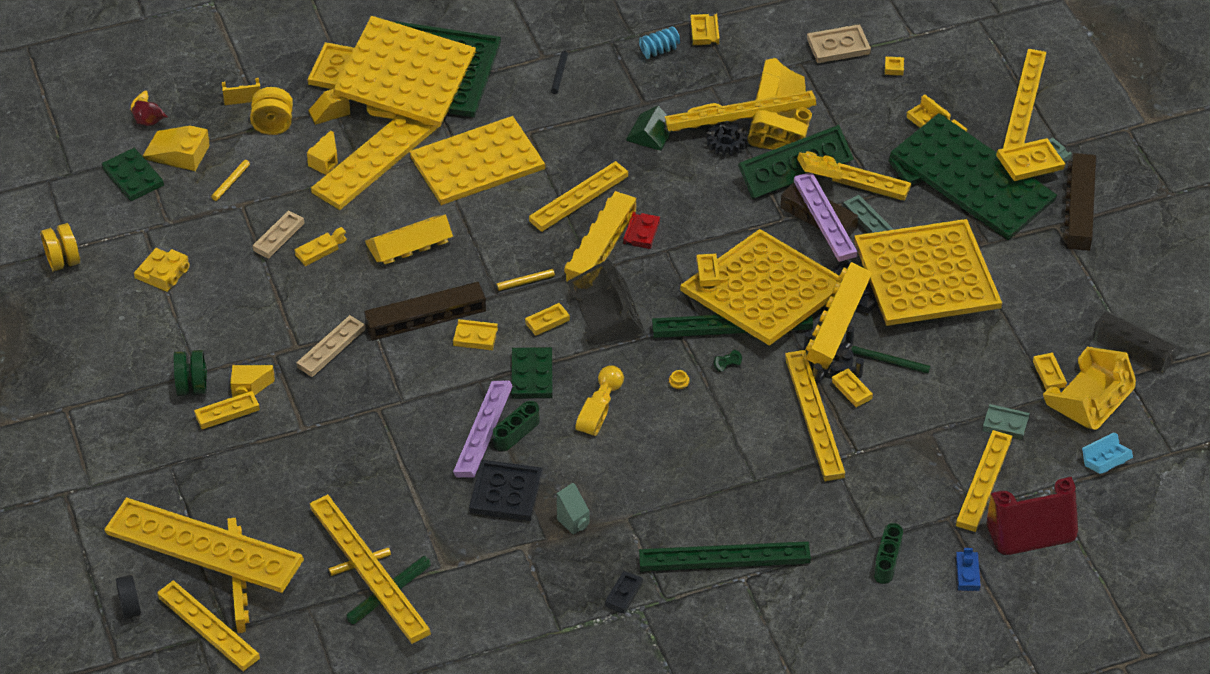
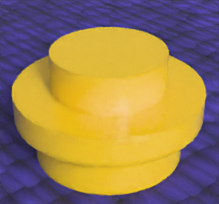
[669,370,689,389]

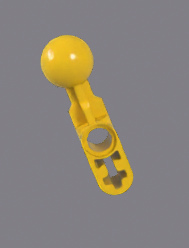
[575,365,624,436]

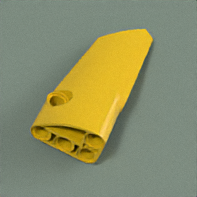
[747,58,812,150]

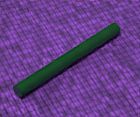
[851,346,931,374]

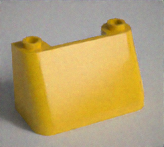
[1043,347,1136,430]

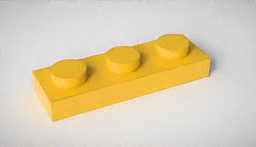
[194,391,260,429]

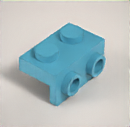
[1082,432,1133,474]

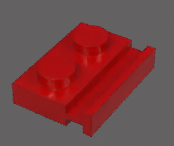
[623,212,660,249]

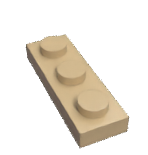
[253,210,304,259]

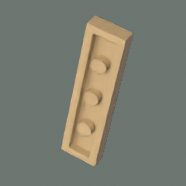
[296,315,365,377]

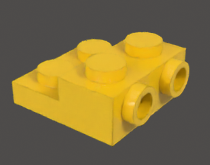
[134,248,189,292]

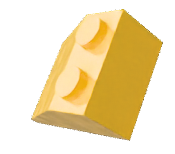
[143,126,210,171]

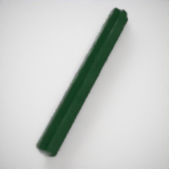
[346,555,431,624]

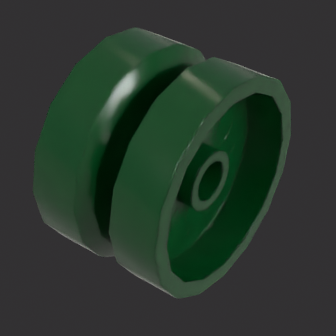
[174,350,207,396]

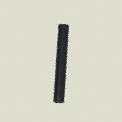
[551,51,568,94]

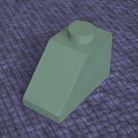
[557,483,590,535]

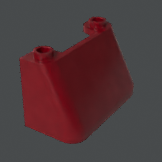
[986,477,1078,555]

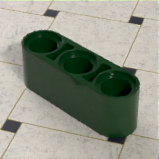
[493,401,540,452]
[874,523,903,584]

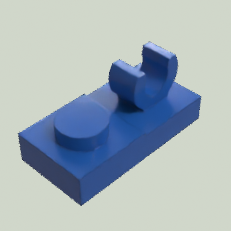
[956,548,980,591]

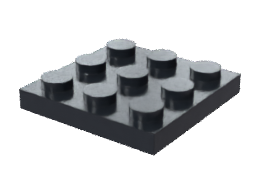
[469,459,543,521]

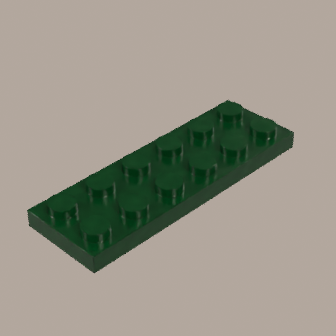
[738,125,854,199]

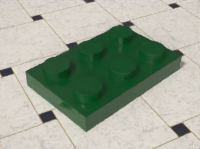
[101,147,164,201]
[512,347,553,399]

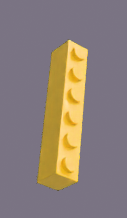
[564,191,636,289]
[805,262,873,369]

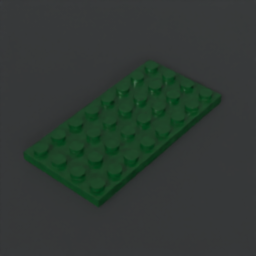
[890,113,1057,241]

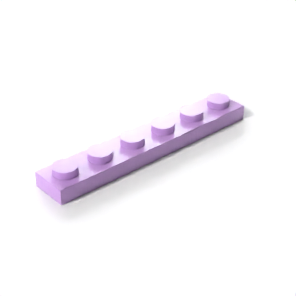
[794,173,857,262]
[453,381,513,478]

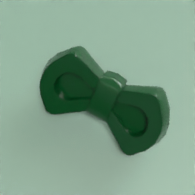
[713,349,742,372]

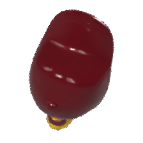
[131,91,168,126]

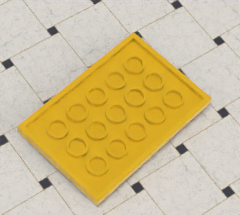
[410,116,545,205]

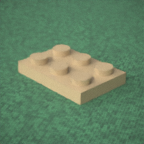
[807,24,871,63]

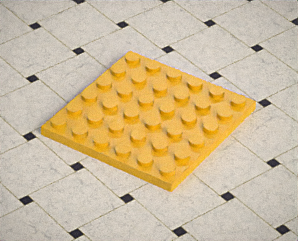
[333,16,476,127]
[854,219,1002,326]
[680,229,842,346]

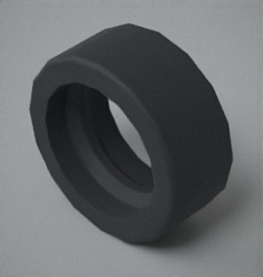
[115,575,141,618]

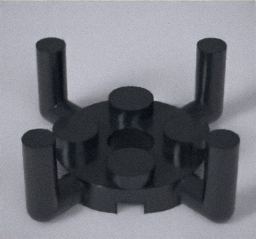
[804,326,864,384]

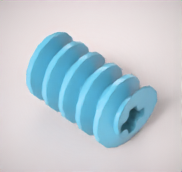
[639,26,680,59]

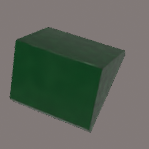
[626,105,672,151]

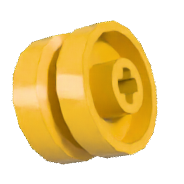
[250,87,293,135]
[40,223,80,271]

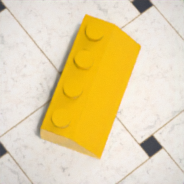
[365,215,453,264]

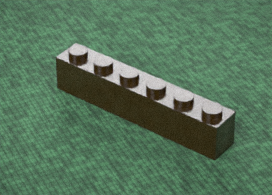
[1064,153,1096,251]
[364,282,486,341]

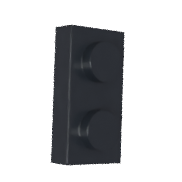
[605,570,643,614]

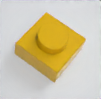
[885,57,904,76]

